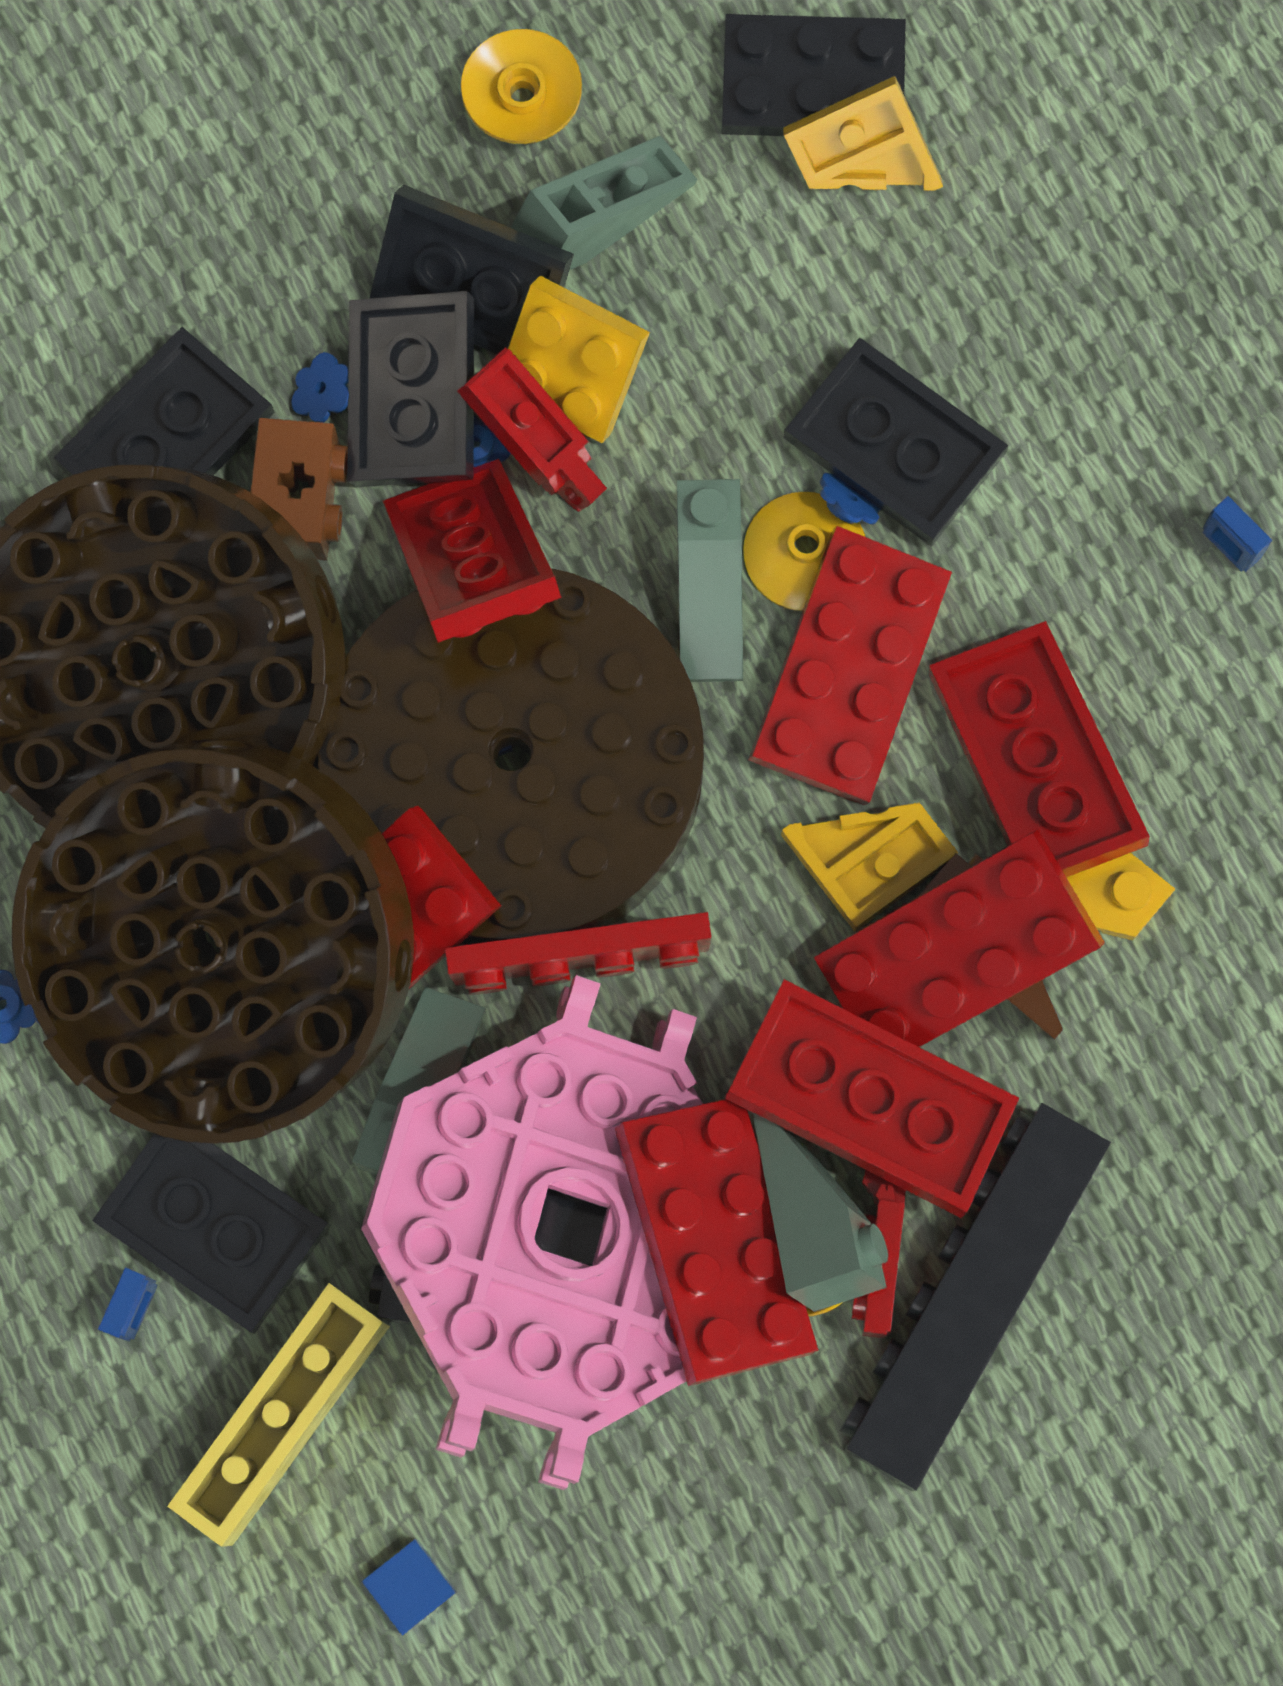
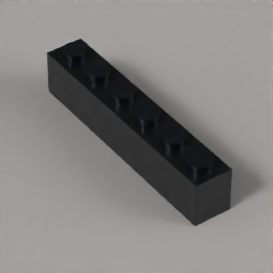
[840,1103,1111,1491]

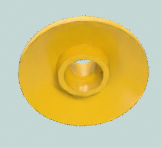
[461,29,582,144]
[743,492,865,611]

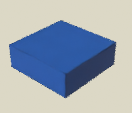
[1202,496,1272,572]
[98,1267,158,1341]
[362,1539,457,1635]

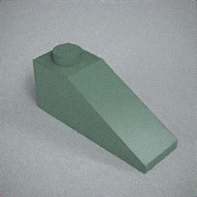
[510,135,698,270]
[677,479,743,682]
[352,987,486,1175]
[752,1112,888,1312]

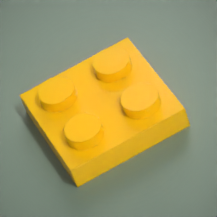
[508,276,650,443]

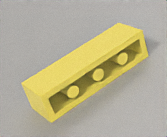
[167,1283,390,1547]

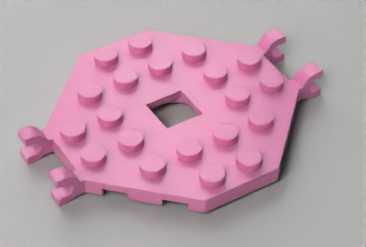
[361,975,703,1490]

